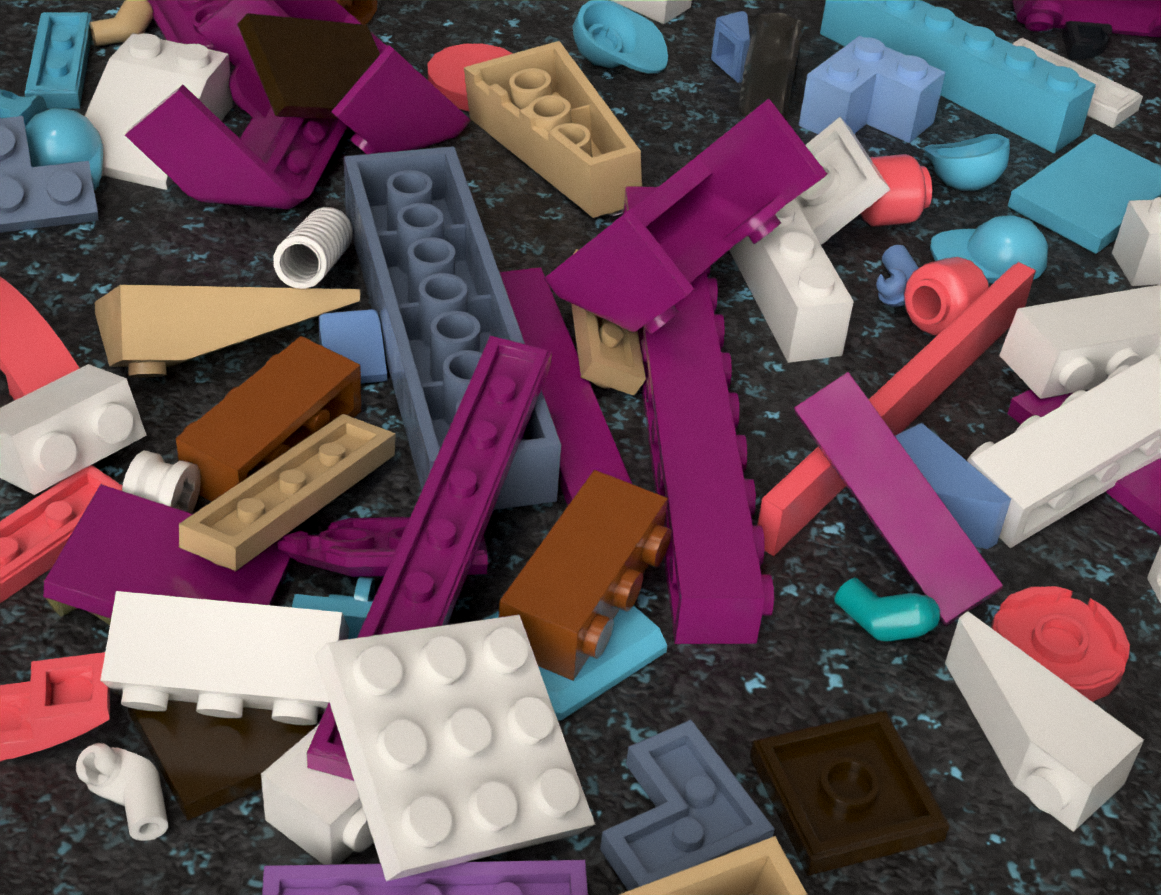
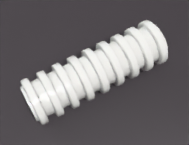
[274,207,353,289]

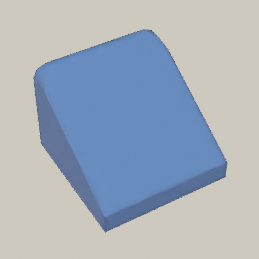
[711,11,750,83]
[318,309,387,384]

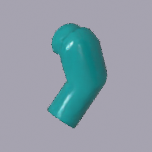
[834,577,940,642]

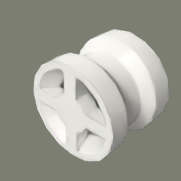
[122,450,201,514]

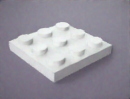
[315,615,595,881]

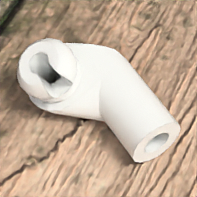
[76,743,168,841]

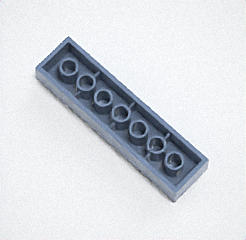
[344,146,561,510]

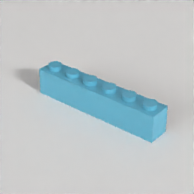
[820,0,1096,153]

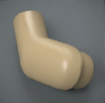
[90,0,153,46]

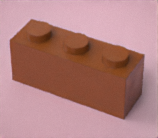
[176,336,362,502]
[499,470,672,681]

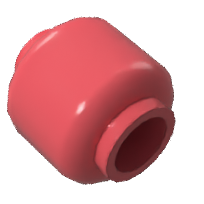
[860,154,932,227]
[904,257,989,336]

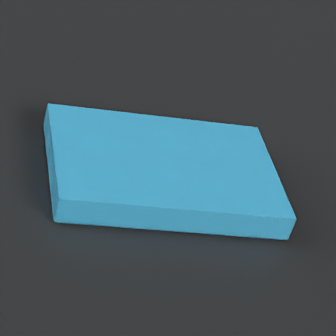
[1008,134,1161,254]

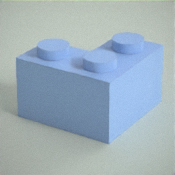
[799,36,945,143]

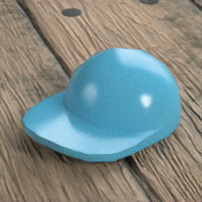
[573,0,668,74]
[25,107,103,190]
[925,134,1010,191]
[930,215,1049,284]

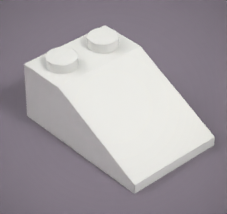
[85,33,233,190]

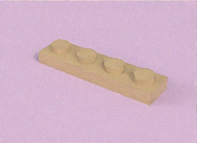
[179,414,396,571]

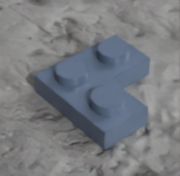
[0,116,99,233]
[600,720,774,891]

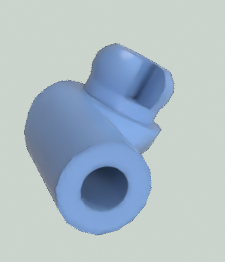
[876,245,919,307]

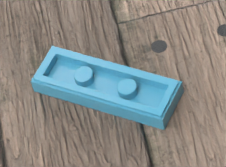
[25,12,92,109]

